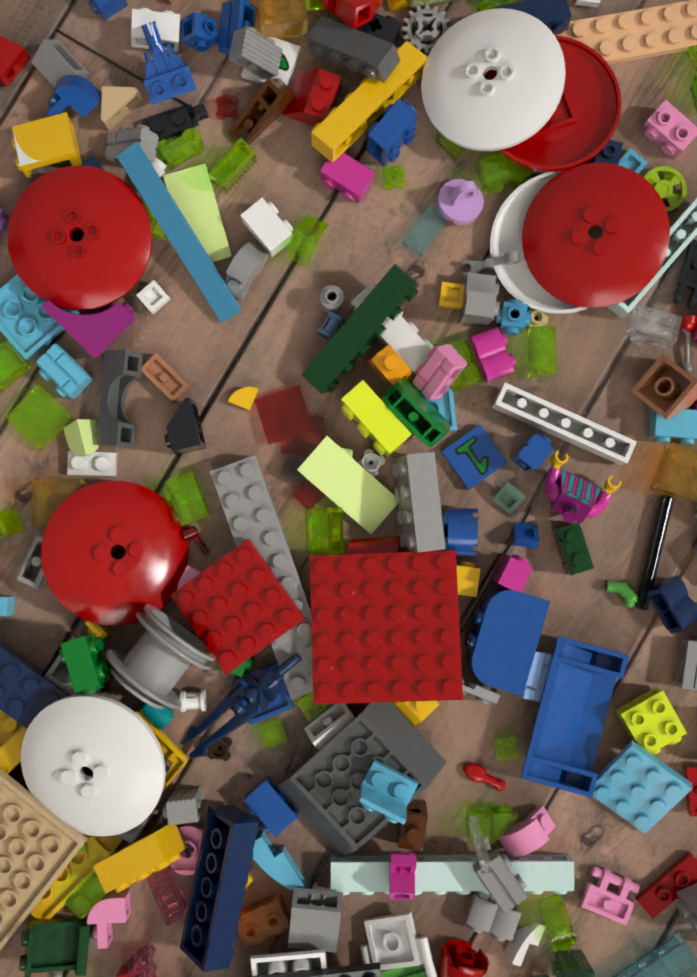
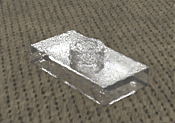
[468,815,491,874]

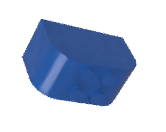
[465,588,550,696]

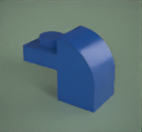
[46,75,102,118]

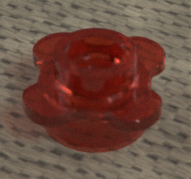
[215,95,239,120]

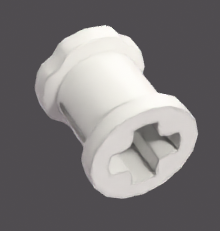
[180,689,207,712]

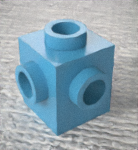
[496,299,531,335]

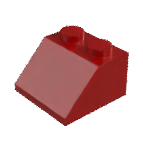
[283,68,342,126]

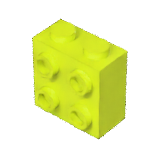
[615,687,687,756]

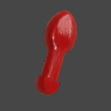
[463,762,506,791]

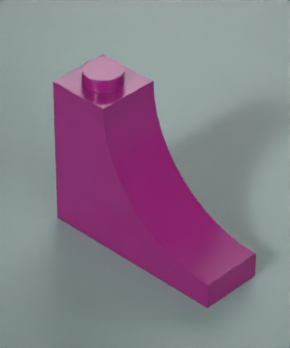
[41,299,135,359]

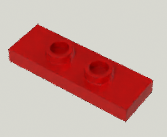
[635,852,697,919]

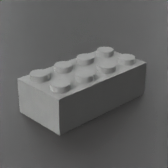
[392,452,446,553]

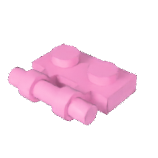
[579,866,640,925]

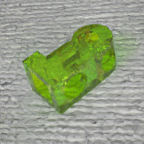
[157,128,204,170]

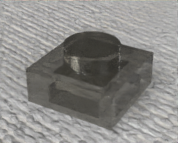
[281,453,306,484]

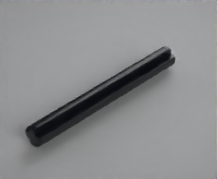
[635,495,674,610]

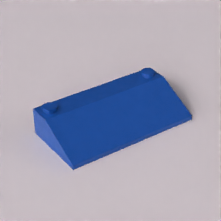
[520,636,629,798]

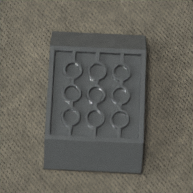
[275,702,446,857]

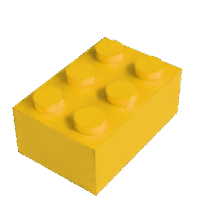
[93,825,187,894]

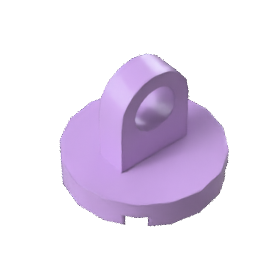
[436,179,484,225]

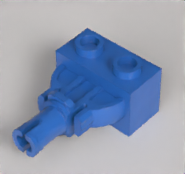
[141,21,197,105]

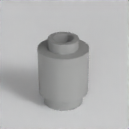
[320,285,344,313]

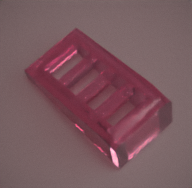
[147,866,188,926]

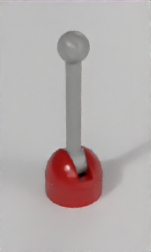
[678,316,697,373]

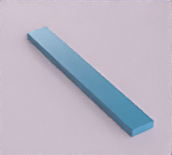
[117,142,242,323]

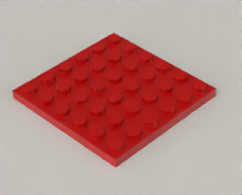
[310,550,463,704]

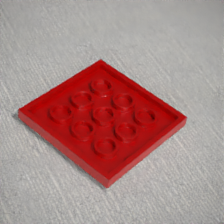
[170,538,306,675]

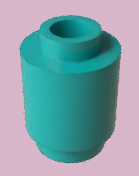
[140,701,175,730]

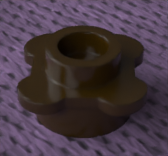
[207,737,233,761]

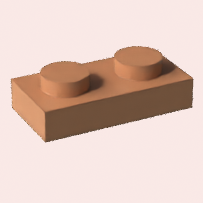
[141,353,190,403]

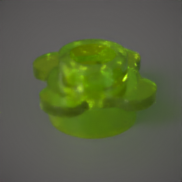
[382,166,407,191]
[494,736,520,762]

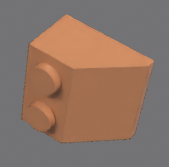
[631,353,697,420]

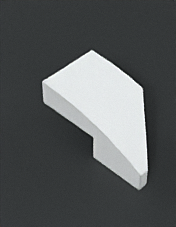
[503,923,545,967]

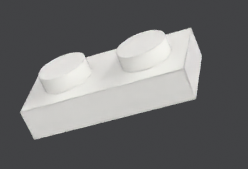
[67,451,117,477]

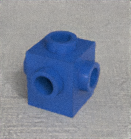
[180,12,218,52]

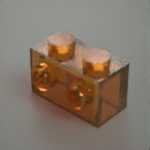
[238,892,291,947]

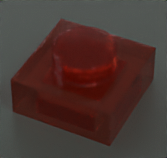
[292,479,325,512]

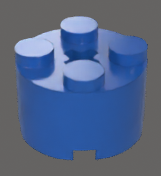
[443,508,478,556]

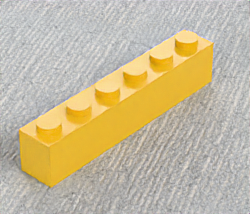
[311,41,428,163]

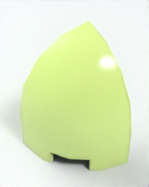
[63,419,99,457]

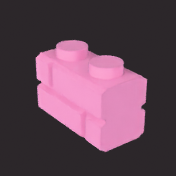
[412,344,467,401]

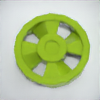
[644,166,687,212]

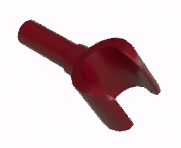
[182,526,209,555]

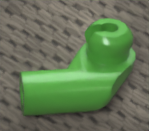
[605,580,638,607]

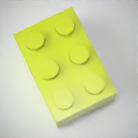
[341,380,412,457]

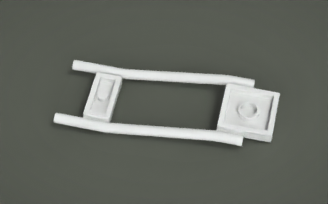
[360,912,437,977]

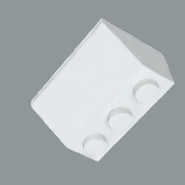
[250,949,328,976]

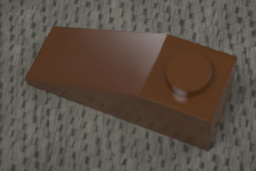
[227,78,296,150]

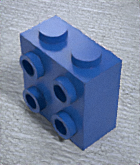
[367,99,418,167]

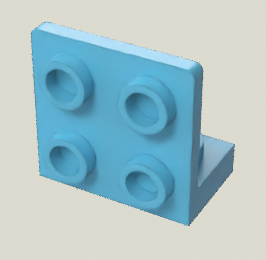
[358,759,418,824]

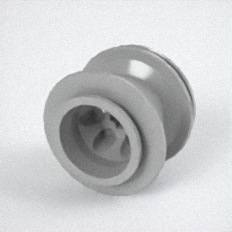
[106,604,216,709]

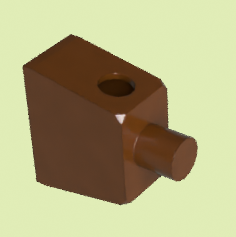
[395,799,428,851]

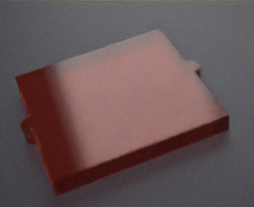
[279,415,325,455]

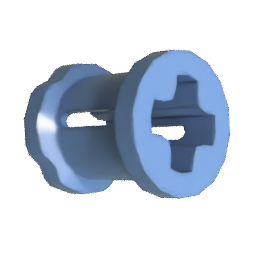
[316,311,346,341]

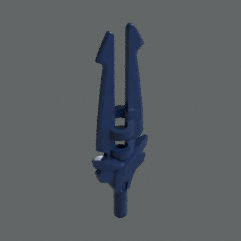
[182,652,302,758]

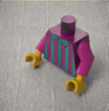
[544,450,622,523]

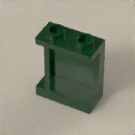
[19,917,90,977]

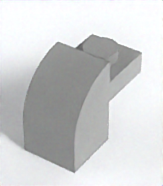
[225,241,270,301]

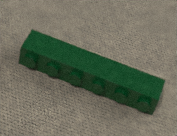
[301,264,420,394]

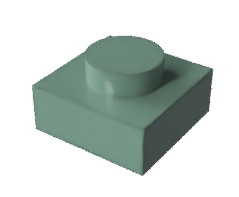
[491,481,526,514]

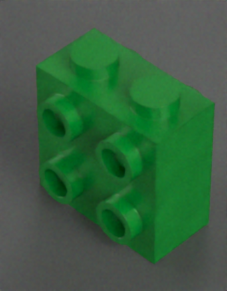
[59,633,111,695]

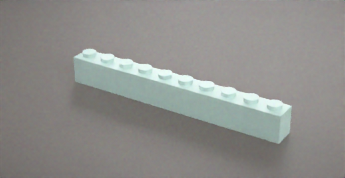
[331,854,574,895]

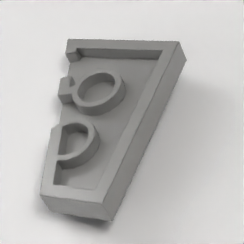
[462,676,500,705]

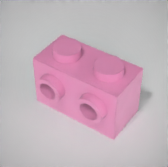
[641,100,697,159]

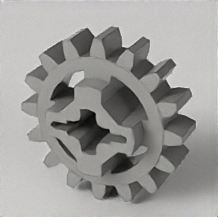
[401,4,451,57]

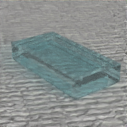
[403,204,447,257]

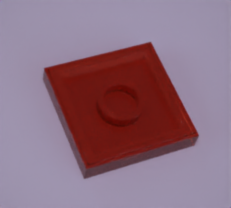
[254,385,314,445]

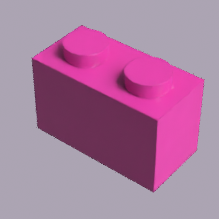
[320,153,375,204]
[491,554,533,594]

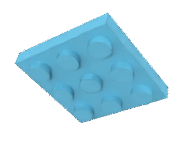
[0,274,80,361]
[593,740,692,834]

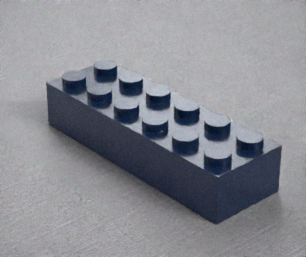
[180,805,259,972]

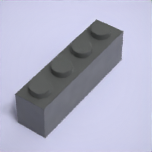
[305,15,400,83]

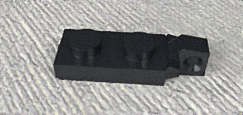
[142,104,209,143]

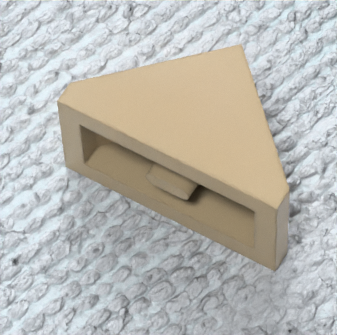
[101,86,143,131]

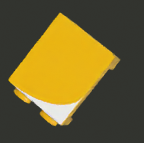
[11,112,82,178]

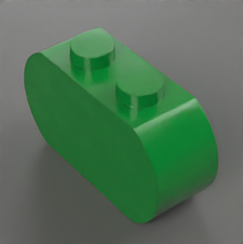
[382,378,450,447]

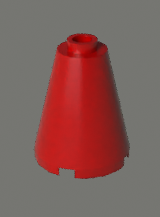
[438,939,489,977]

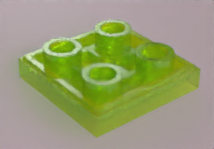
[5,384,74,451]

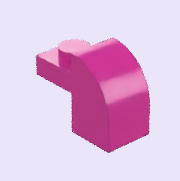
[389,851,417,900]

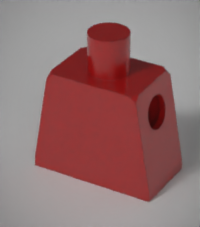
[0,36,30,86]

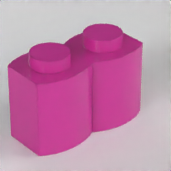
[469,327,516,383]

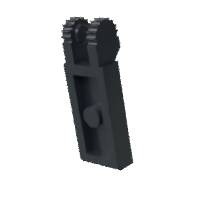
[673,239,697,309]

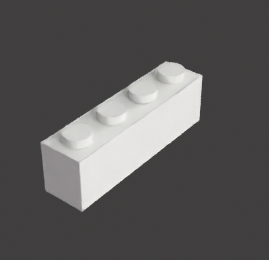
[350,283,434,376]

